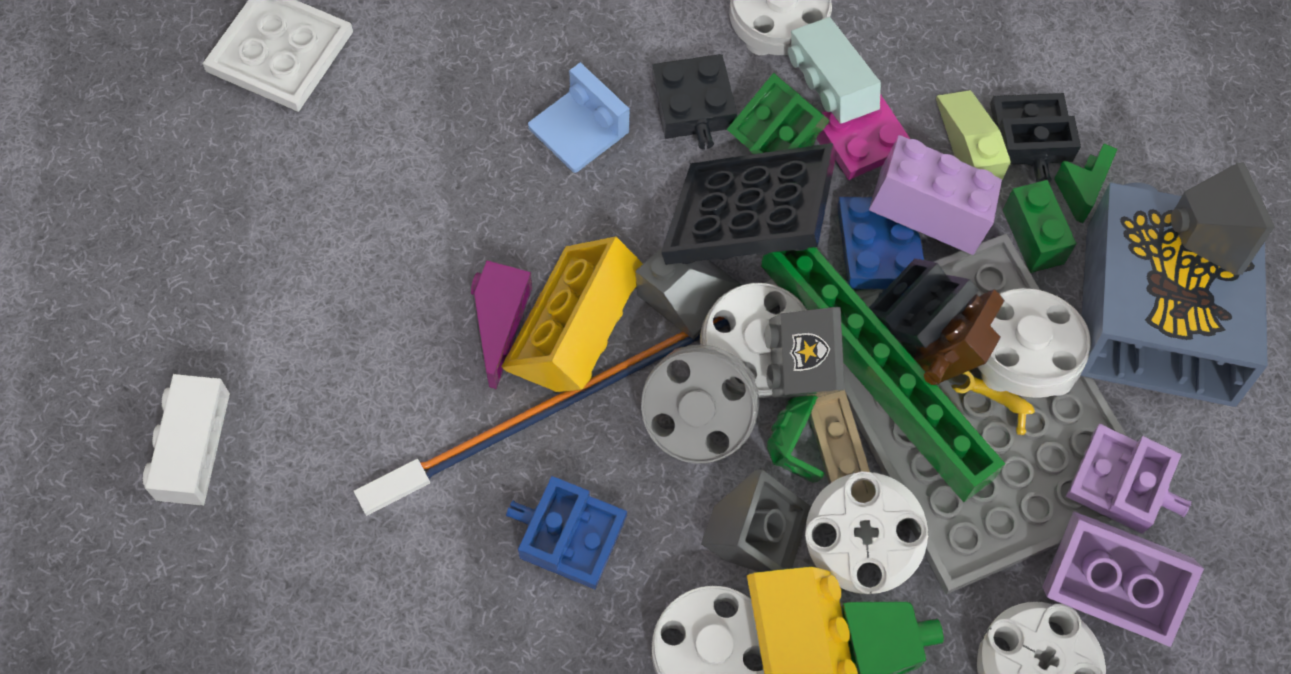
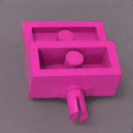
[816,94,910,180]

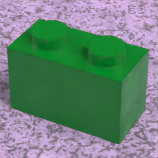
[1003,180,1077,273]

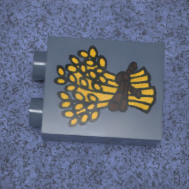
[1080,182,1268,407]

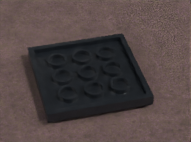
[661,143,836,265]

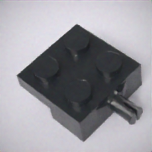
[652,54,737,150]
[990,93,1081,183]
[869,258,978,348]

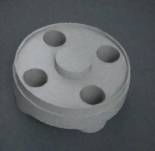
[641,345,759,463]

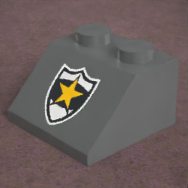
[765,307,845,398]

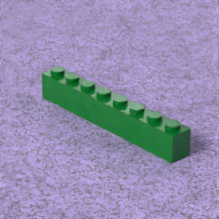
[761,247,1006,503]

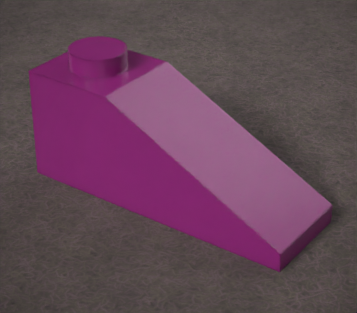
[471,260,532,389]

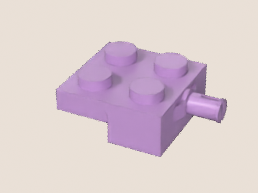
[1066,424,1191,534]

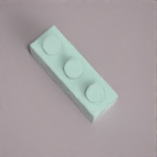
[788,17,881,124]

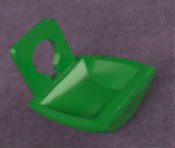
[767,395,825,483]

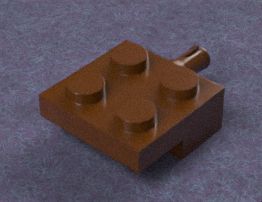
[913,289,1005,385]

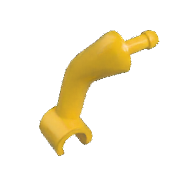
[951,371,1035,435]

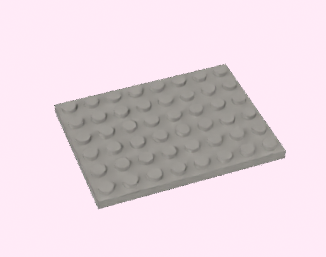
[843,233,1127,595]

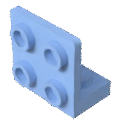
[528,62,630,173]

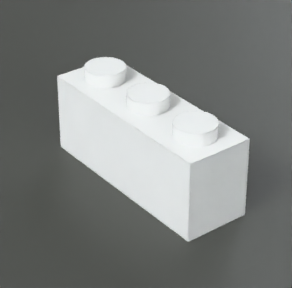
[143,374,230,506]

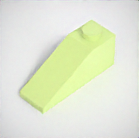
[936,90,1011,180]

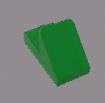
[1054,143,1117,224]

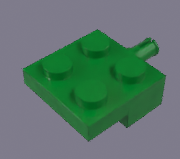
[727,73,831,154]

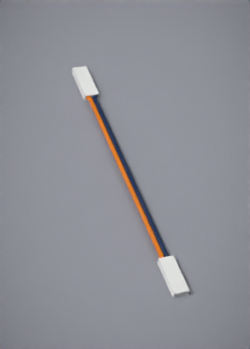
[354,279,779,516]

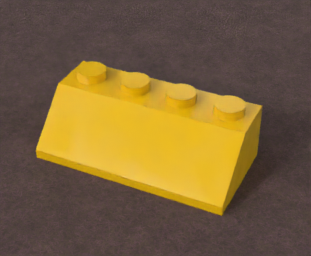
[501,236,643,392]
[747,567,858,674]

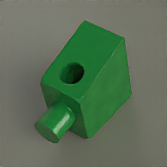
[841,602,944,674]

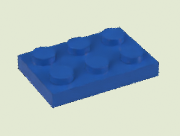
[837,197,924,289]

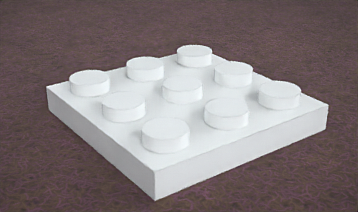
[203,0,353,112]

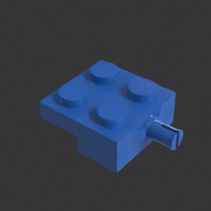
[506,476,627,590]

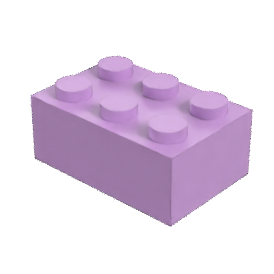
[869,135,1002,255]
[1042,511,1204,647]

